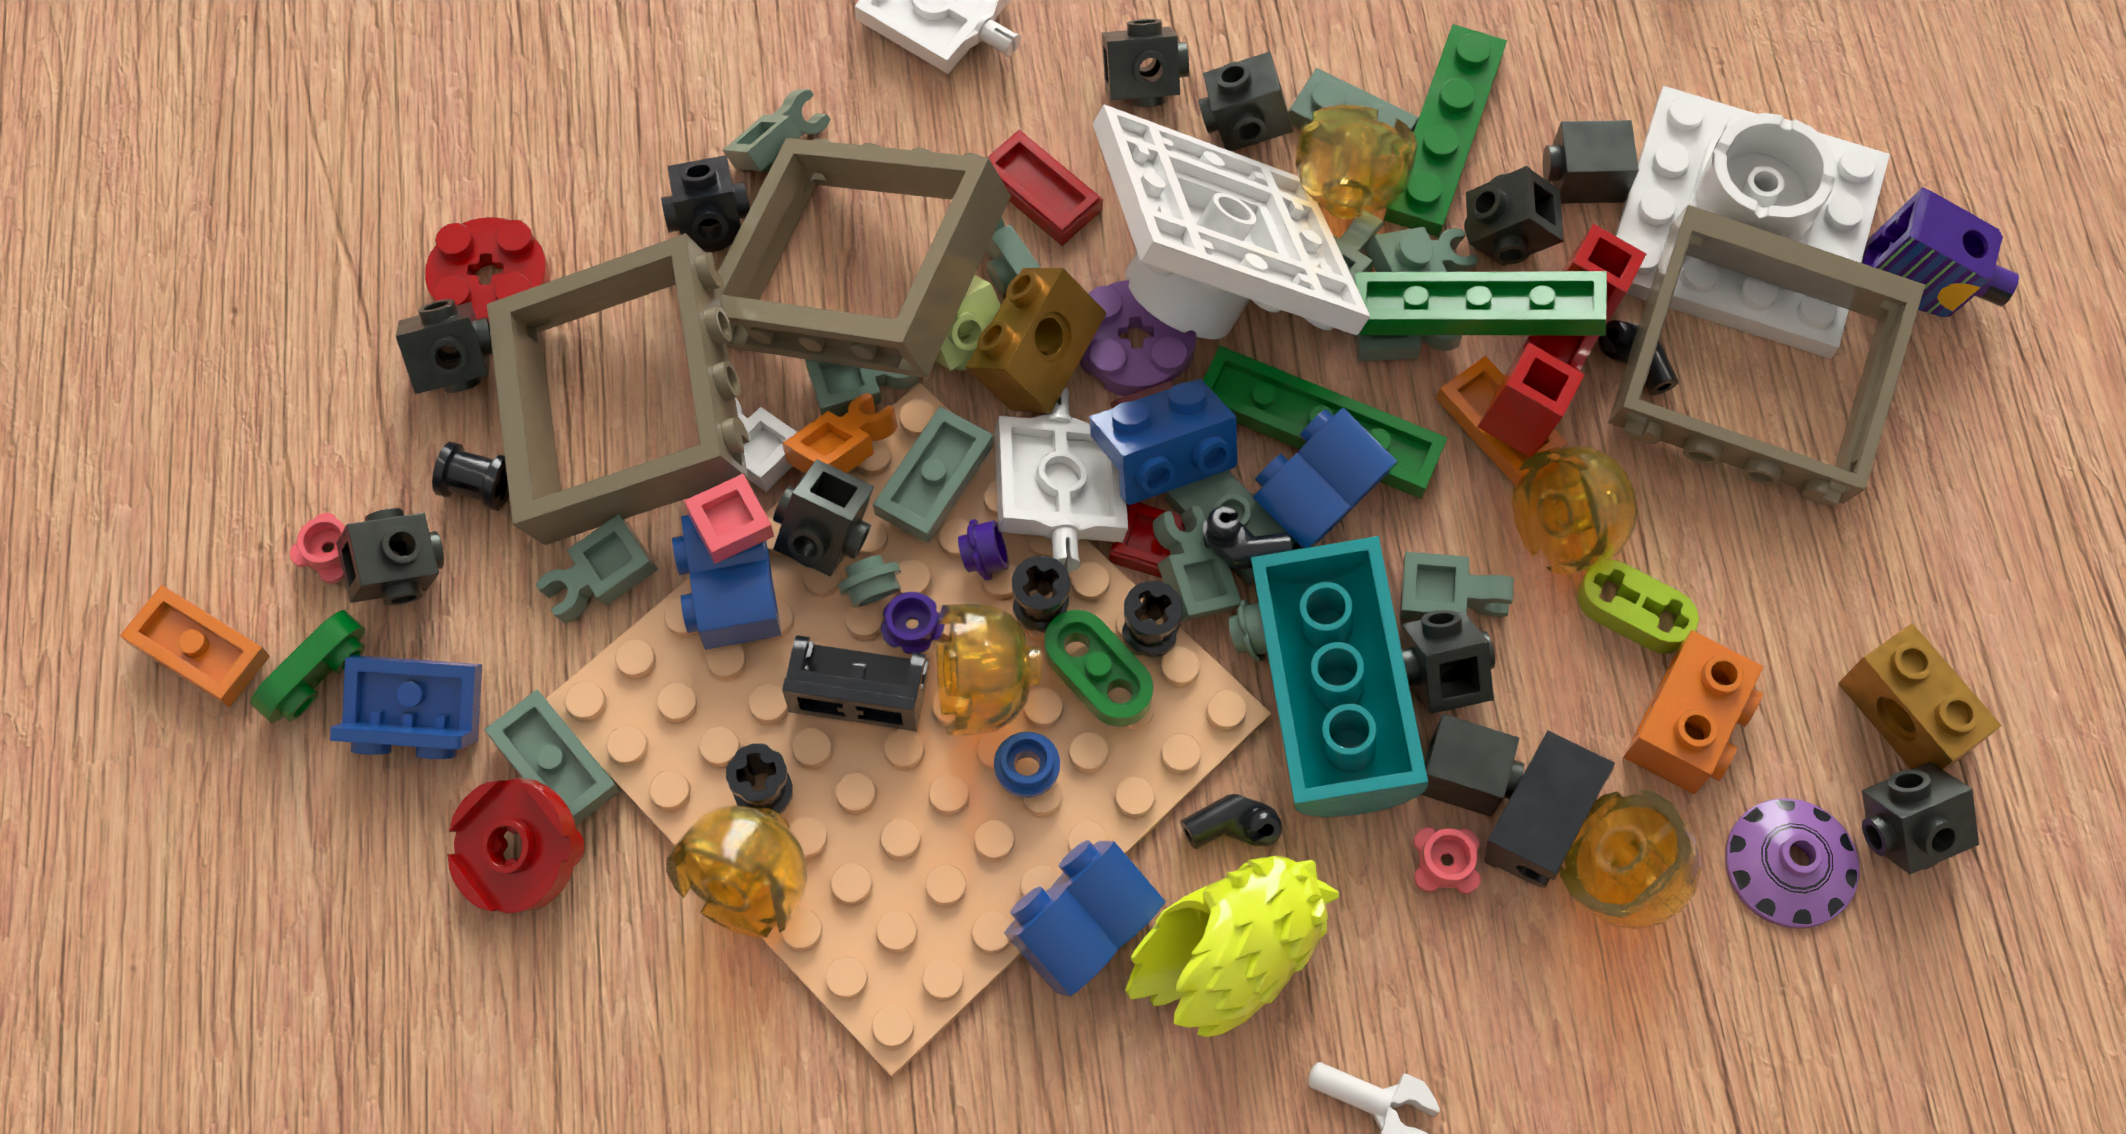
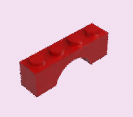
[1477,223,1647,458]

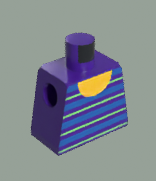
[1861,187,2019,317]

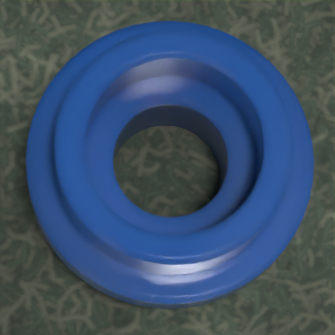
[994,732,1060,798]

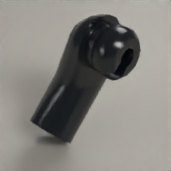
[1598,320,1679,395]

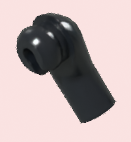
[1203,506,1292,570]
[1180,794,1283,849]

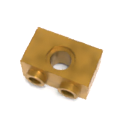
[965,268,1107,413]
[1838,623,2002,770]

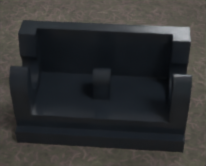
[782,635,930,732]
[1484,730,1615,888]

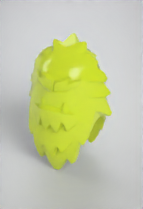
[1125,856,1339,1037]

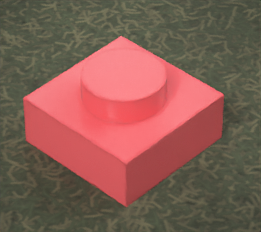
[684,474,774,564]

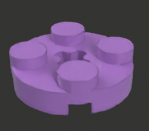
[1079,280,1196,396]

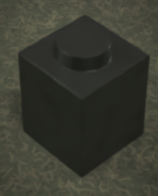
[1543,120,1639,204]
[1421,714,1525,817]

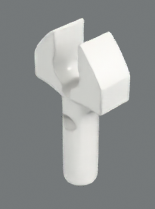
[1308,1062,1440,1134]

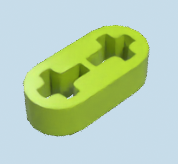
[1577,560,1699,654]

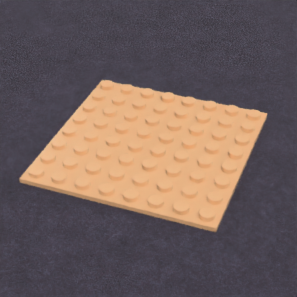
[546,382,1271,1078]

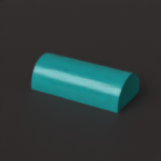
[1251,536,1428,817]

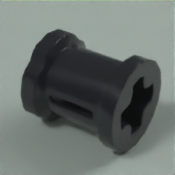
[432,441,509,511]
[1012,556,1070,633]
[1122,581,1182,658]
[726,743,793,820]

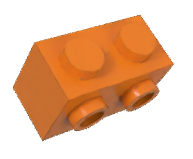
[1623,630,1764,794]

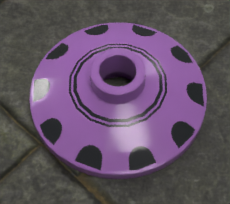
[1725,798,1859,929]

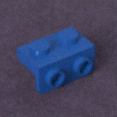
[1089,378,1237,505]
[330,655,482,759]

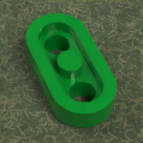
[250,610,365,723]
[1044,610,1153,726]

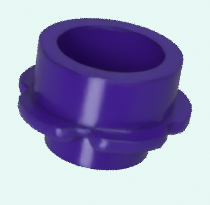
[958,519,1009,581]
[881,592,945,654]

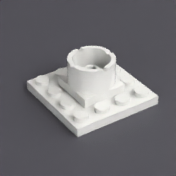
[1615,86,1890,359]
[1093,105,1370,339]

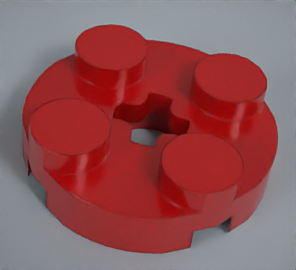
[425,217,550,320]
[447,778,585,914]

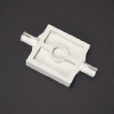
[855,0,1021,74]
[994,387,1128,573]

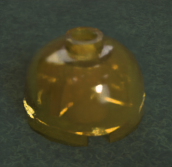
[1295,104,1417,219]
[1512,446,1638,575]
[936,604,1042,736]
[1560,789,1702,929]
[666,806,808,938]

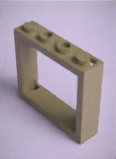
[718,138,1011,378]
[1608,205,1925,505]
[487,233,750,545]

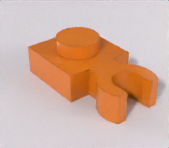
[782,393,898,473]

